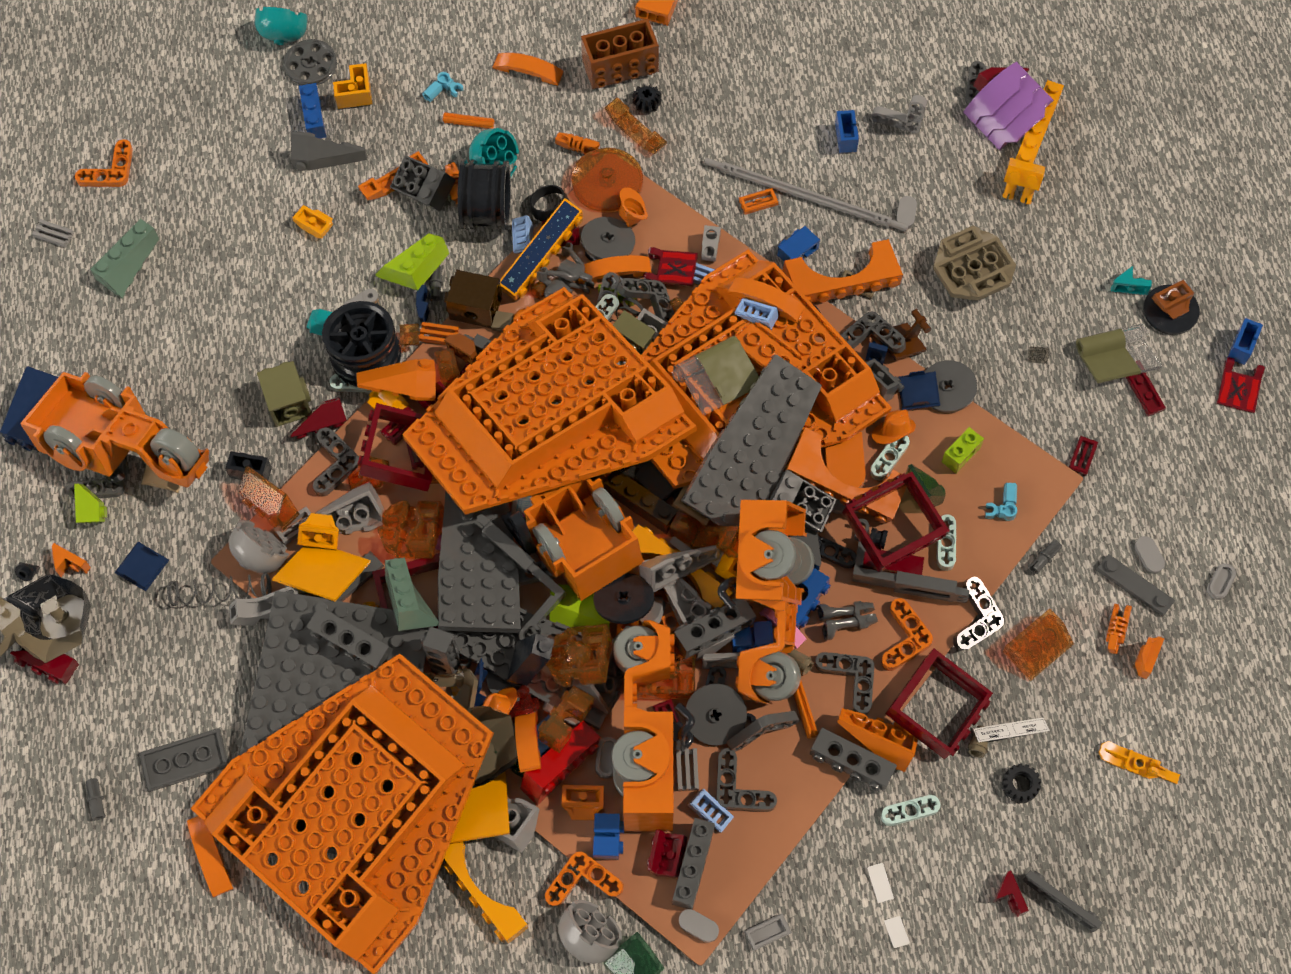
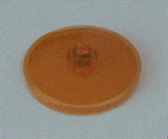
[571,148,643,212]

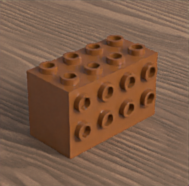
[581,19,659,89]

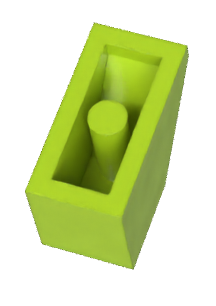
[74,484,107,523]

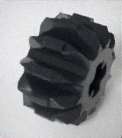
[632,83,662,114]

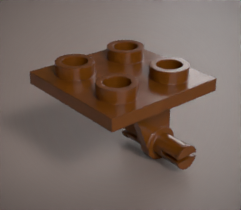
[879,309,931,360]

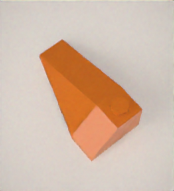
[356,359,436,401]
[837,708,918,772]

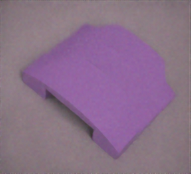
[963,62,1054,151]

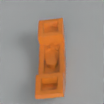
[493,53,564,86]
[358,151,428,200]
[578,255,652,284]
[728,277,805,323]
[515,707,541,773]
[187,816,233,898]

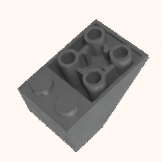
[390,155,456,212]
[769,470,837,533]

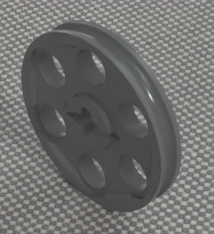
[284,39,337,85]

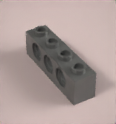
[674,598,756,660]
[306,606,392,670]
[421,626,462,674]
[810,728,897,792]
[672,818,715,910]

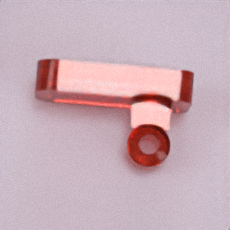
[508,686,540,718]

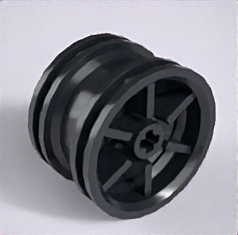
[322,301,402,386]

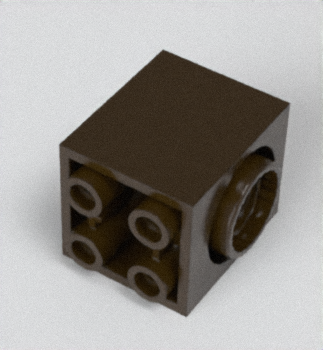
[444,269,502,329]

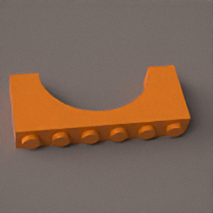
[782,239,903,303]
[784,427,906,523]

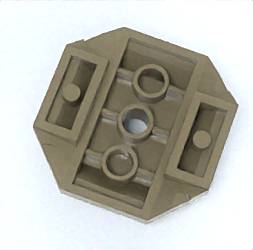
[933,225,1016,301]

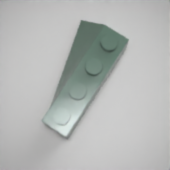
[90,219,159,299]
[385,558,439,631]

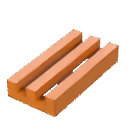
[739,188,779,215]
[418,322,459,345]

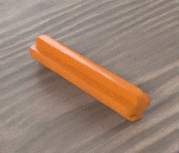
[443,112,495,129]
[794,680,818,739]

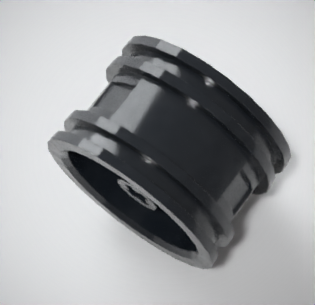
[458,159,511,230]

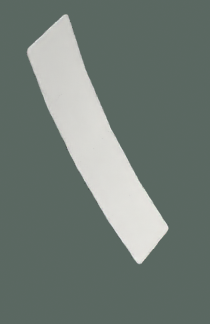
[867,863,910,948]

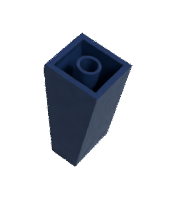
[0,366,58,452]

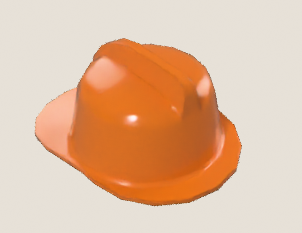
[619,187,648,227]
[872,410,916,444]
[482,687,518,714]

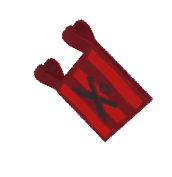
[643,247,698,286]
[1217,357,1265,413]

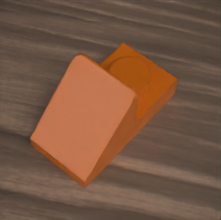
[52,543,91,577]

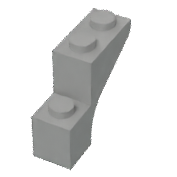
[229,586,298,626]

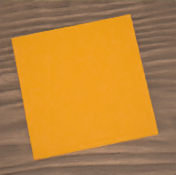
[272,546,371,602]
[450,771,510,843]

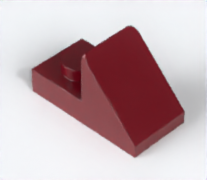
[993,871,1029,917]

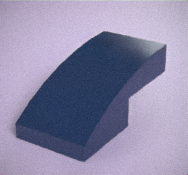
[416,284,430,324]

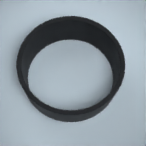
[530,185,569,221]

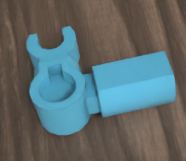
[422,72,463,102]
[985,483,1017,521]

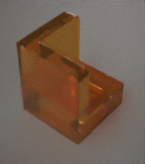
[400,323,420,353]

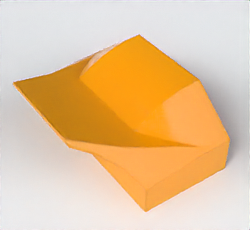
[292,205,333,238]
[367,390,409,409]
[297,513,339,550]

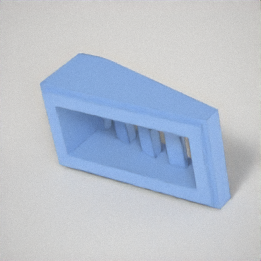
[512,215,534,253]
[734,298,779,330]
[687,788,734,833]

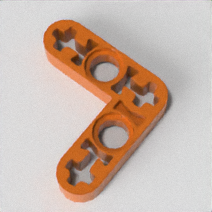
[75,139,133,187]
[881,598,933,671]
[545,852,624,906]

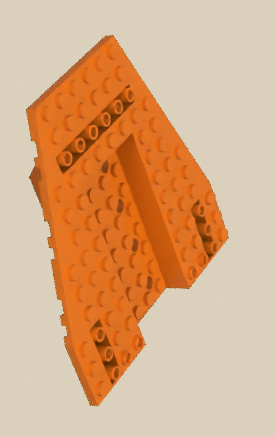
[641,249,892,489]
[402,287,697,515]
[190,654,494,974]

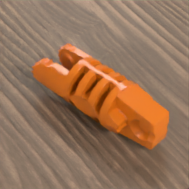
[555,132,600,157]
[445,162,459,204]
[1106,603,1132,654]

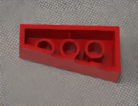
[520,721,601,806]

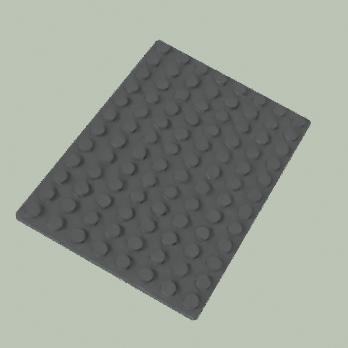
[240,591,430,854]

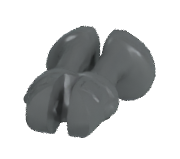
[817,601,878,640]

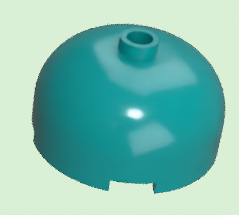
[254,7,308,45]
[469,128,519,177]

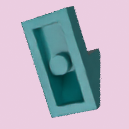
[1110,266,1152,295]

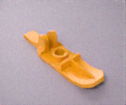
[1098,741,1180,784]

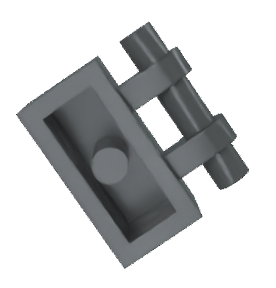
[866,359,904,402]

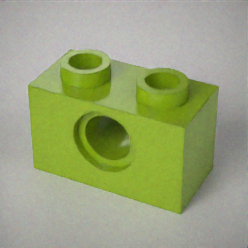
[941,427,984,474]

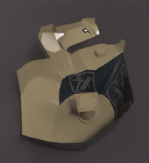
[0,575,91,663]

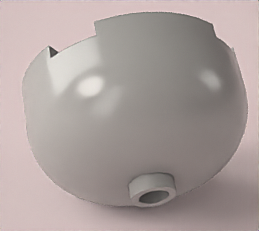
[229,520,289,573]
[558,900,623,964]

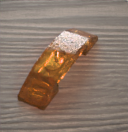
[605,97,667,154]

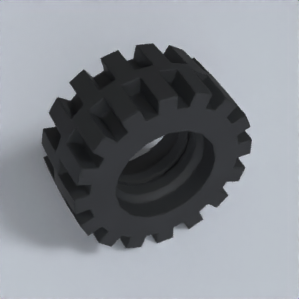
[1002,763,1041,803]

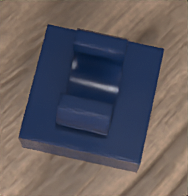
[865,341,888,365]

